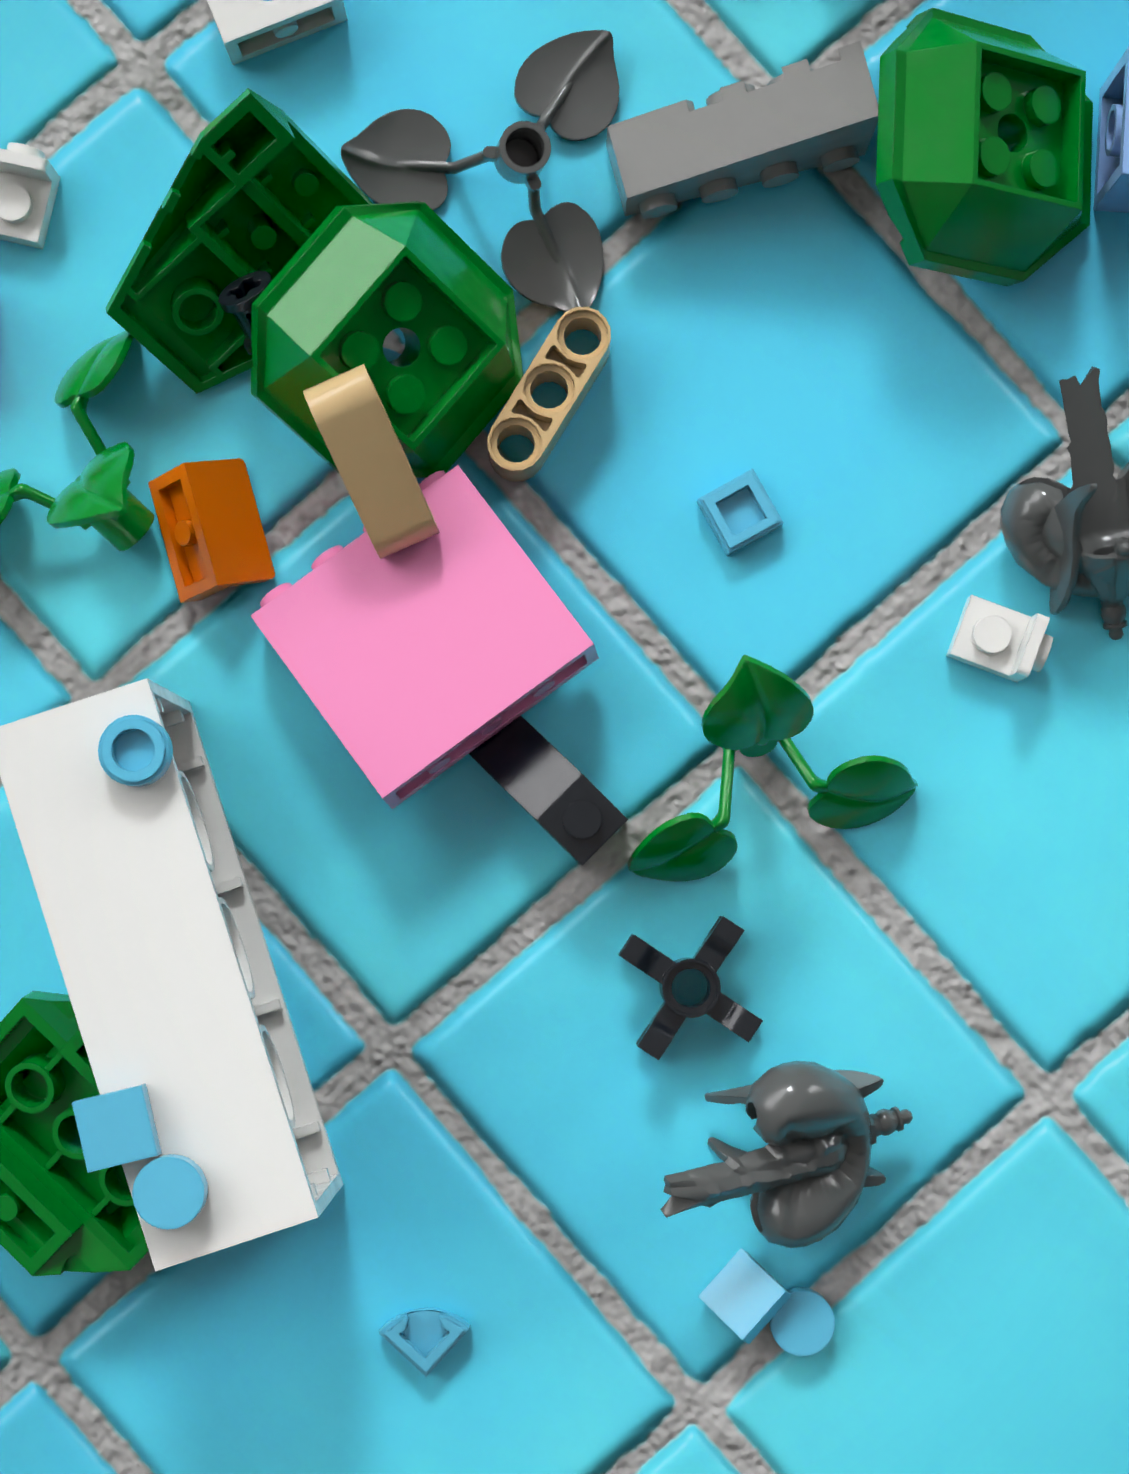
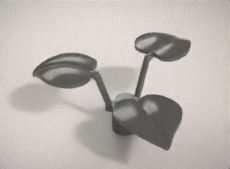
[341,30,619,312]

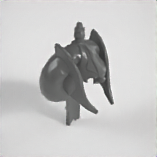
[1000,366,1129,640]
[661,1061,913,1248]

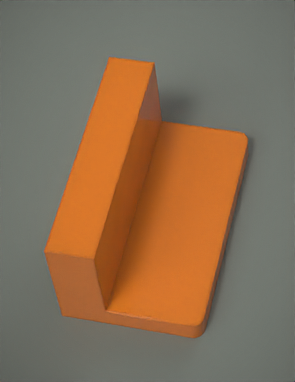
[148,458,275,603]

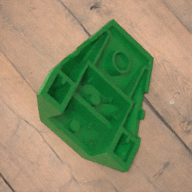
[106,88,372,394]

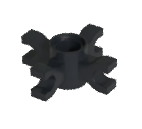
[618,916,763,1060]

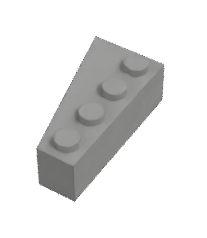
[606,41,878,219]

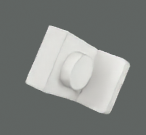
[0,142,60,249]
[946,595,1053,682]

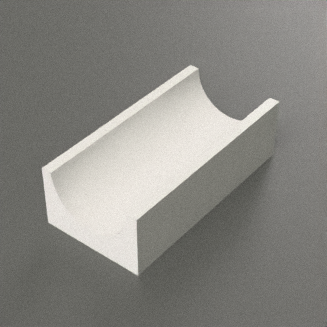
[0,678,344,1272]

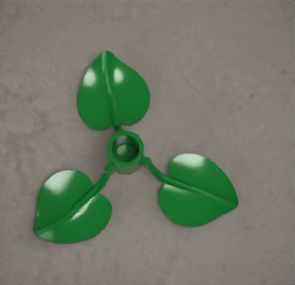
[0,330,154,551]
[627,655,918,882]

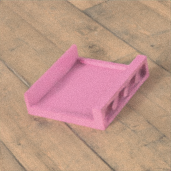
[250,465,599,809]

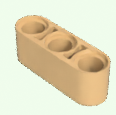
[487,307,611,482]
[303,364,440,559]

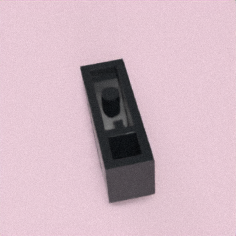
[469,716,628,867]

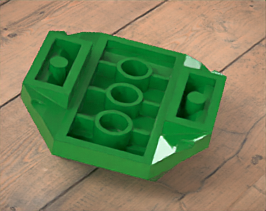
[876,8,1093,286]
[251,201,523,478]
[0,991,149,1276]

